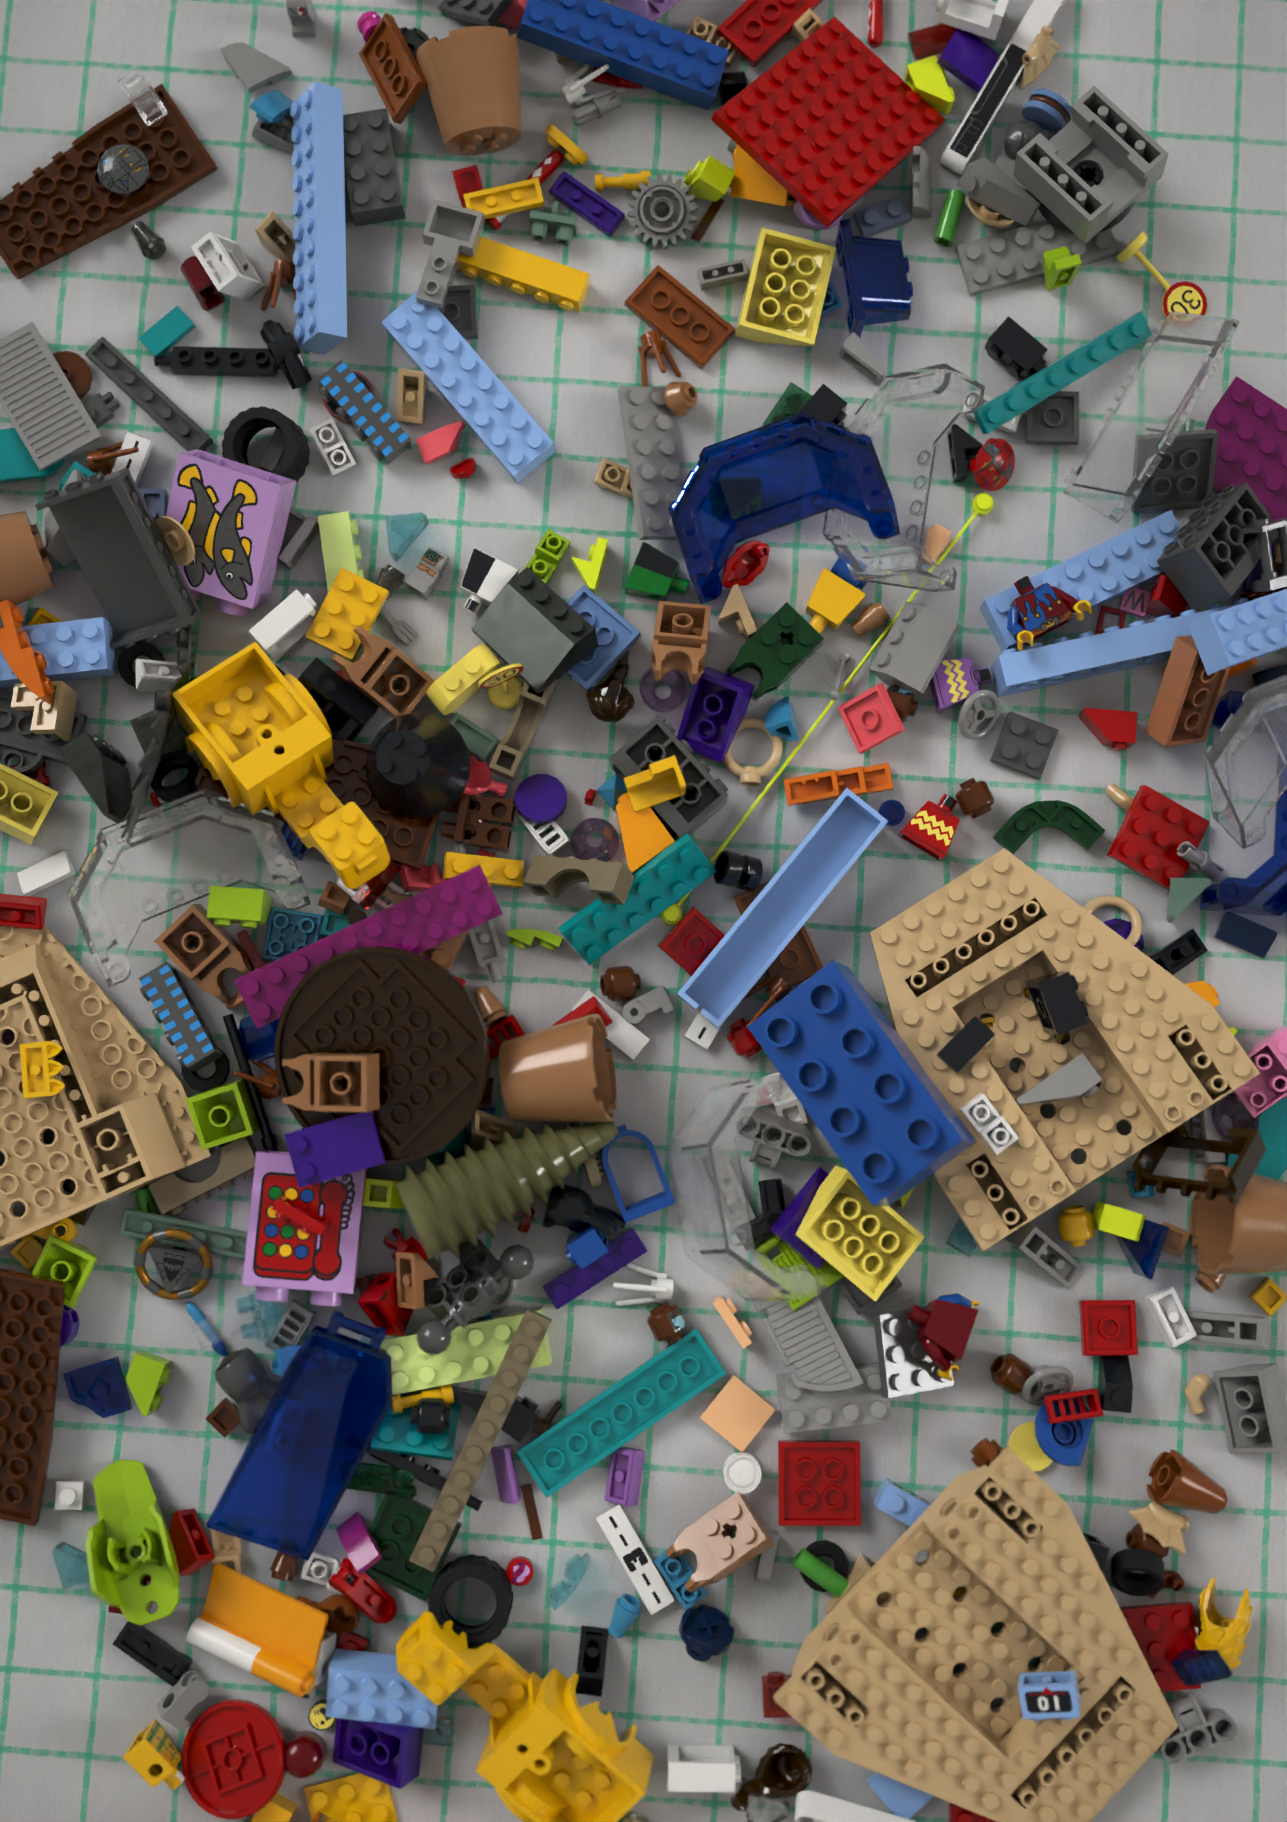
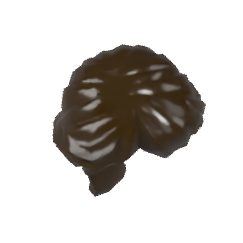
[586,651,635,723]
[731,1743,812,1811]

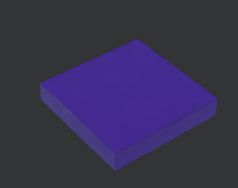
[937,28,1000,93]

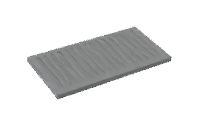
[0,322,102,471]

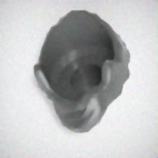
[1004,119,1057,160]

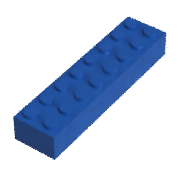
[517,0,729,110]

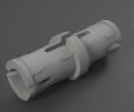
[1177,841,1224,882]

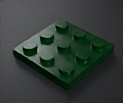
[365,1488,462,1602]

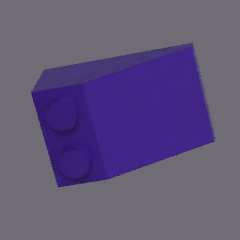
[677,667,755,763]
[284,1111,386,1188]
[769,1167,829,1269]
[333,1718,424,1789]

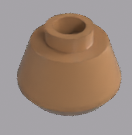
[664,382,697,417]

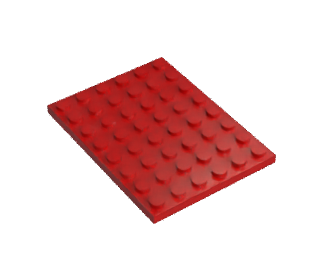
[711,16,945,228]

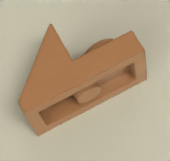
[396,1252,438,1309]

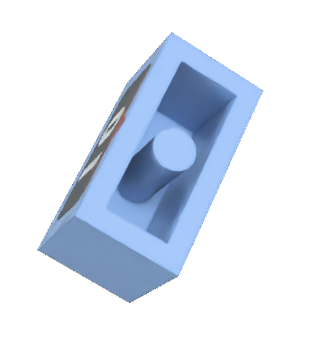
[873,1477,932,1526]
[1018,1671,1081,1721]

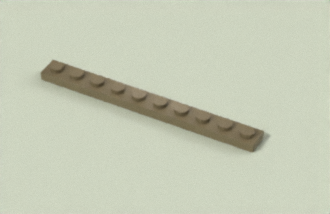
[409,1308,552,1572]

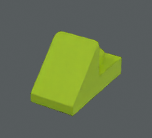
[1043,246,1082,291]

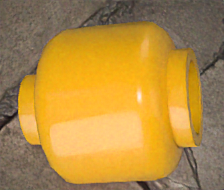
[1058,1205,1095,1246]

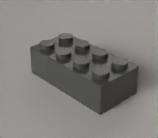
[343,108,406,227]

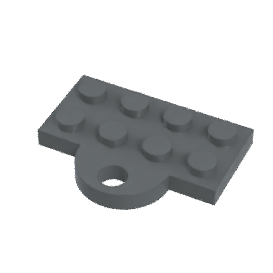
[0,692,88,776]

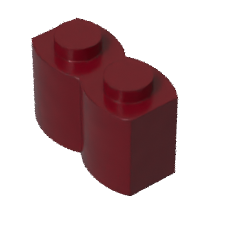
[181,256,225,311]

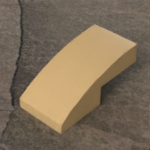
[210,1519,243,1574]

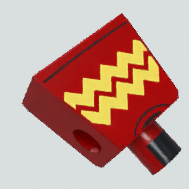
[898,794,960,861]

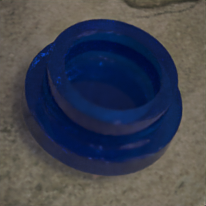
[878,800,905,826]

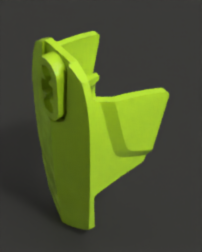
[85,1460,180,1626]

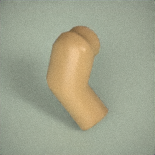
[1105,783,1134,813]
[1185,1374,1211,1415]

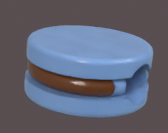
[1022,89,1073,133]

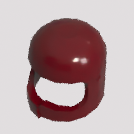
[284,1731,327,1778]

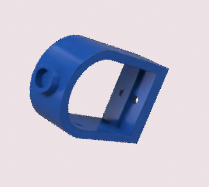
[602,1124,675,1223]

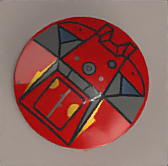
[970,438,1015,491]

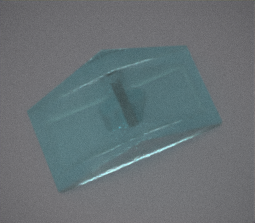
[386,512,429,562]
[52,1541,90,1589]

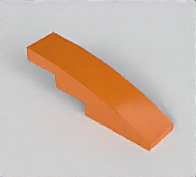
[783,763,894,806]

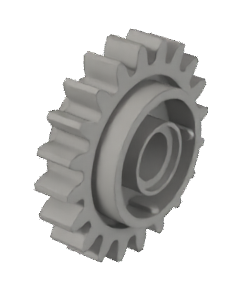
[627,173,698,249]

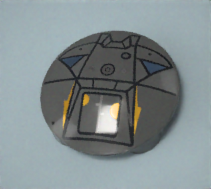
[98,144,151,197]

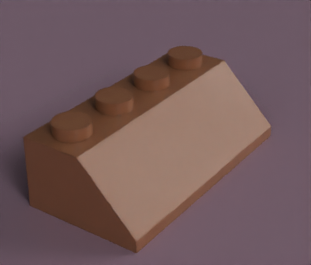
[1145,635,1231,747]

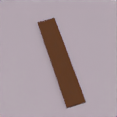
[691,198,724,242]
[521,1484,542,1540]

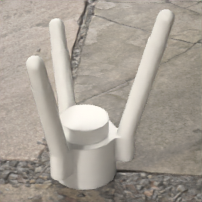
[560,64,625,107]
[613,1263,673,1306]

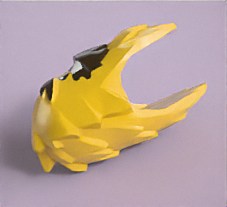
[1193,1577,1253,1677]

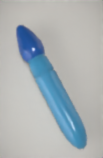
[186,1301,228,1356]

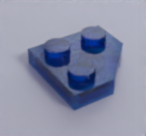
[63,1356,133,1418]

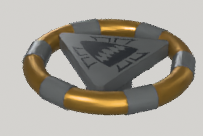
[134,1228,214,1300]

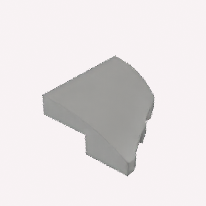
[220,43,292,94]
[910,146,931,218]

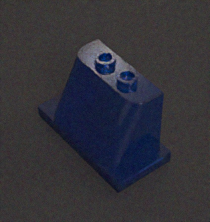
[835,219,913,338]

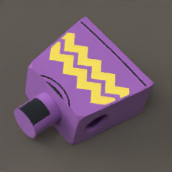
[929,658,991,714]

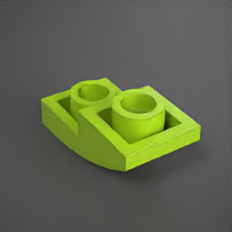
[524,529,571,585]
[506,929,564,951]

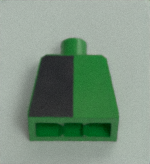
[625,542,690,601]

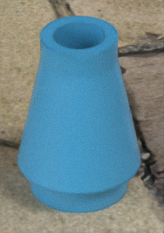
[608,1594,642,1638]

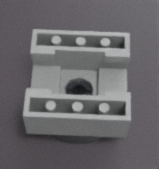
[1013,86,1169,244]

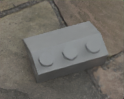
[869,602,960,694]
[1213,1363,1287,1454]

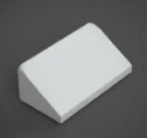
[135,659,192,693]
[17,850,76,896]
[1144,1286,1197,1348]

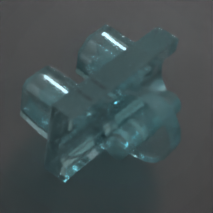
[236,1291,283,1340]

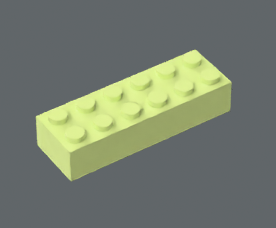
[380,1307,552,1396]

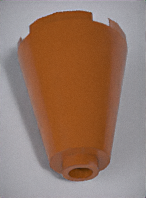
[1147,1449,1227,1514]

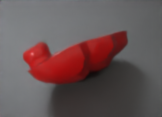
[721,540,770,588]

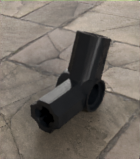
[260,320,312,390]
[735,1178,786,1251]

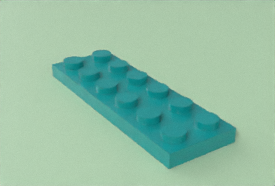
[558,833,717,965]

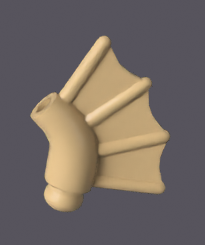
[1020,25,1060,90]
[1128,1501,1190,1555]

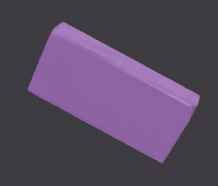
[491,1444,521,1504]
[605,1447,645,1507]

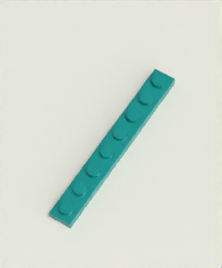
[973,312,1152,434]

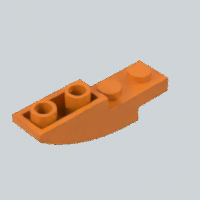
[0,599,54,704]

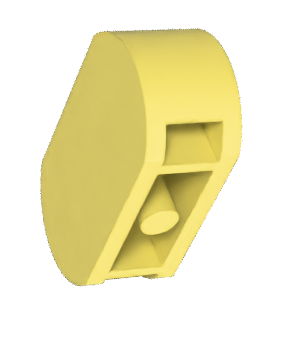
[426,644,503,715]

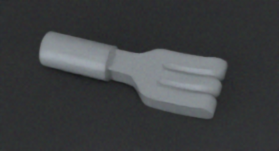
[378,606,418,646]

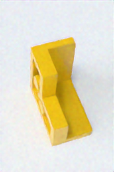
[624,755,686,812]

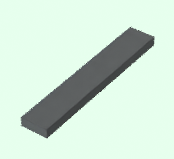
[85,336,214,451]

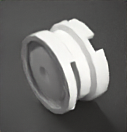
[723,1451,762,1494]

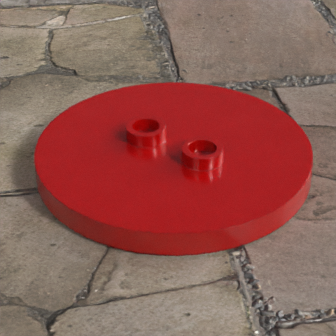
[181,1699,286,1819]

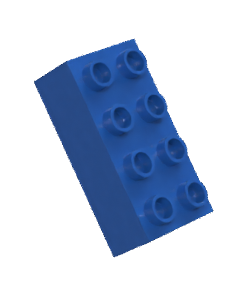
[747,960,976,1206]

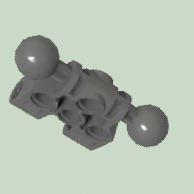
[416,1237,534,1355]

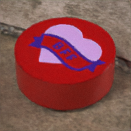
[506,1556,534,1586]

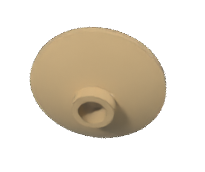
[967,196,1014,228]
[155,516,195,566]

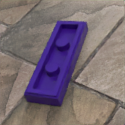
[549,171,625,237]

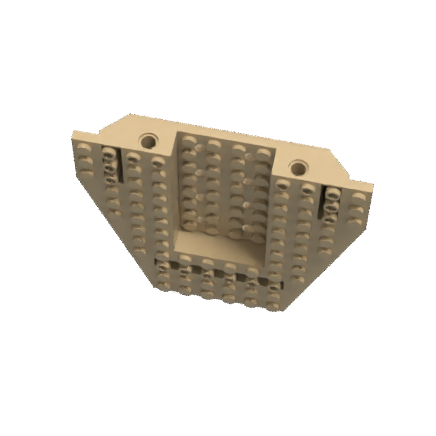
[870,848,1260,1251]
[0,924,214,1250]
[773,1446,1178,1822]

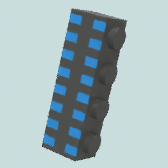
[318,359,411,465]
[139,962,223,1072]

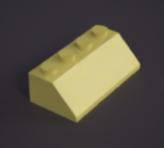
[0,763,59,845]

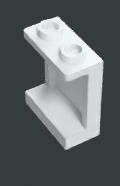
[936,0,1009,40]

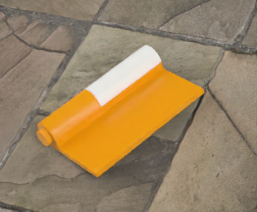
[186,1563,329,1697]

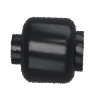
[411,1398,450,1435]

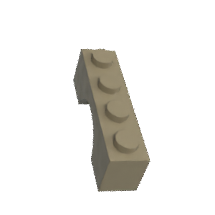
[489,681,556,782]
[523,854,634,905]
[148,1135,257,1216]

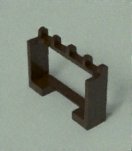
[1132,1123,1266,1203]

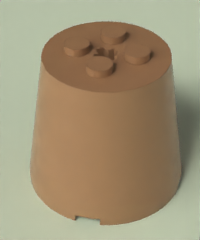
[416,26,521,155]
[0,511,54,606]
[498,1014,617,1122]
[1189,1164,1287,1275]

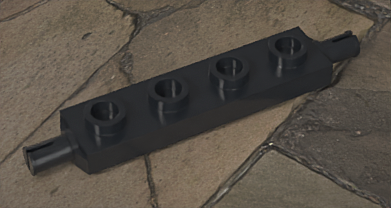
[154,346,281,377]
[347,1434,483,1512]

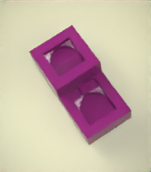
[336,1511,382,1575]

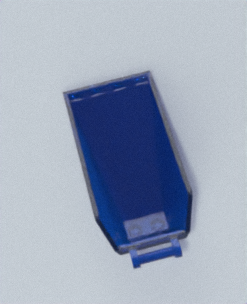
[207,1310,393,1560]

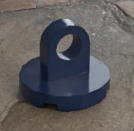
[679,1605,734,1662]

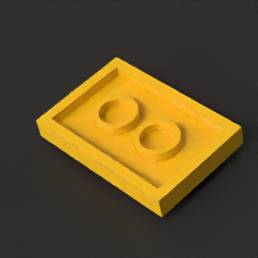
[305,567,389,662]
[304,1772,398,1822]

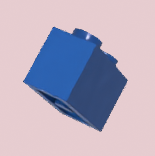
[565,1223,610,1270]

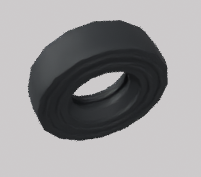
[117,642,165,688]
[181,1048,230,1092]
[800,1540,849,1592]

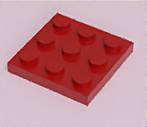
[1107,785,1210,890]
[778,1440,861,1526]
[1119,1601,1201,1692]

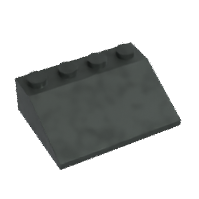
[472,567,599,694]
[58,731,137,831]

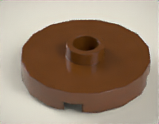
[53,351,92,399]

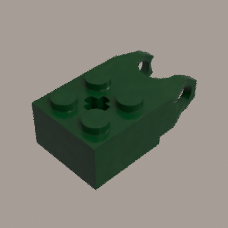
[726,602,824,702]

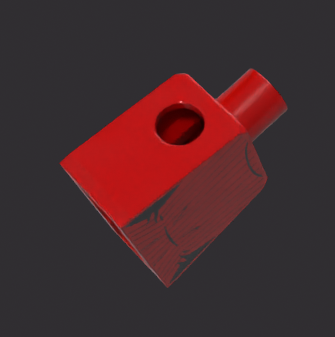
[357,1272,414,1336]

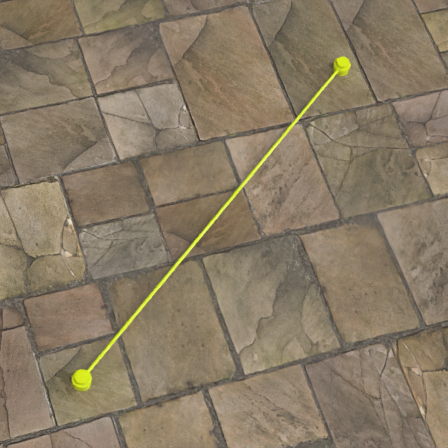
[661,493,994,925]

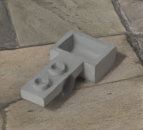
[416,199,484,309]

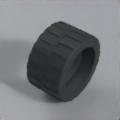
[222,406,310,483]
[427,1555,513,1650]

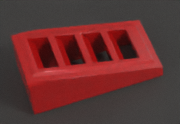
[486,1014,525,1060]
[1044,1388,1104,1424]

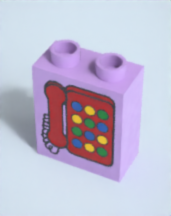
[242,1150,369,1306]

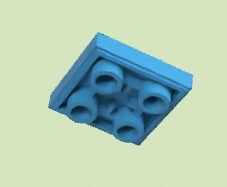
[262,907,324,961]

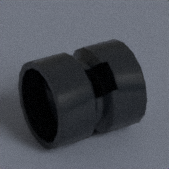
[714,850,763,891]

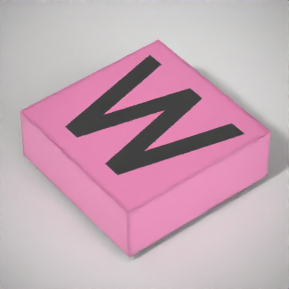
[1119,588,1152,618]

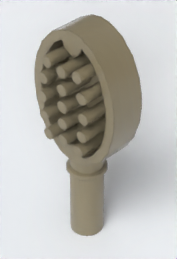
[570,1122,604,1188]

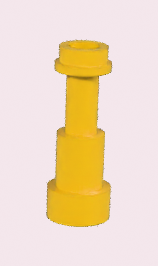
[595,170,651,192]
[391,1384,454,1414]

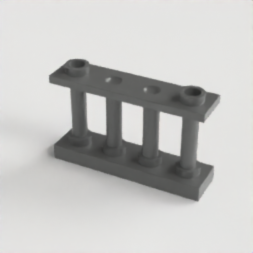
[1242,516,1287,592]

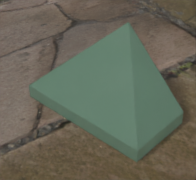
[1166,878,1212,922]

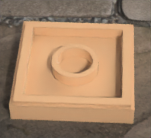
[700,1374,776,1452]

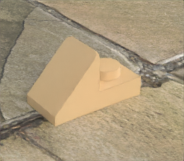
[397,368,429,424]
[718,584,758,641]

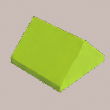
[31,1235,98,1308]

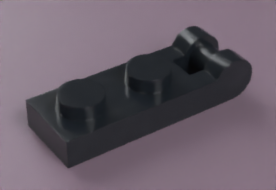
[113,1621,193,1686]

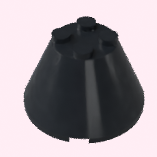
[366,713,471,819]

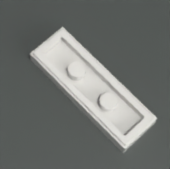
[572,990,650,1060]

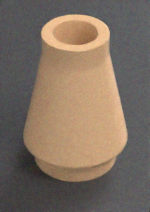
[920,524,952,565]

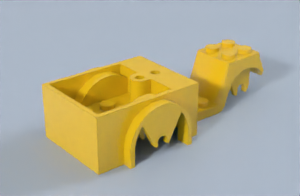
[172,641,391,889]
[396,1611,654,1822]

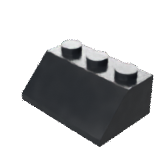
[298,657,379,741]

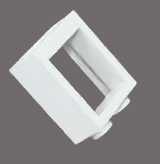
[191,231,265,301]
[249,589,319,662]
[667,1745,741,1792]

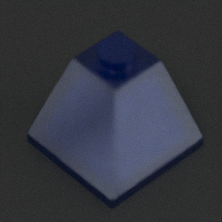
[1117,1219,1169,1279]

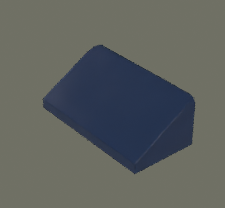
[1214,911,1278,958]

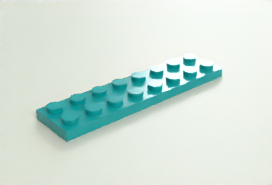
[516,1327,727,1498]

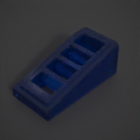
[1171,1650,1232,1685]

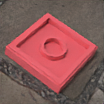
[838,683,905,754]

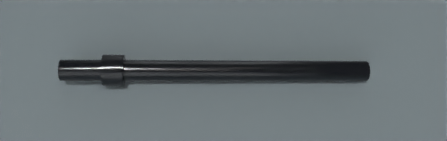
[223,1014,279,1151]

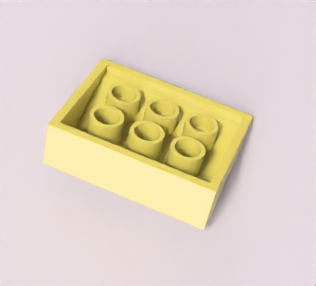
[735,227,836,347]
[796,1166,925,1302]

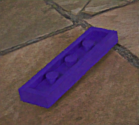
[543,1228,647,1310]

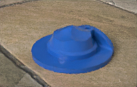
[1035,1399,1094,1466]

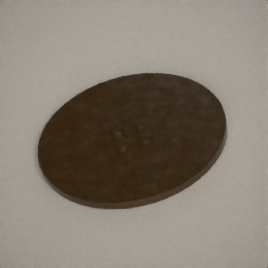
[274,946,490,1166]

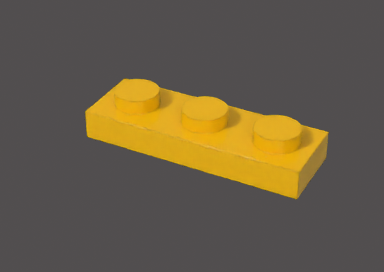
[463,177,545,220]
[443,852,524,888]

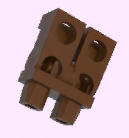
[441,794,516,853]

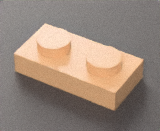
[712,1295,753,1349]

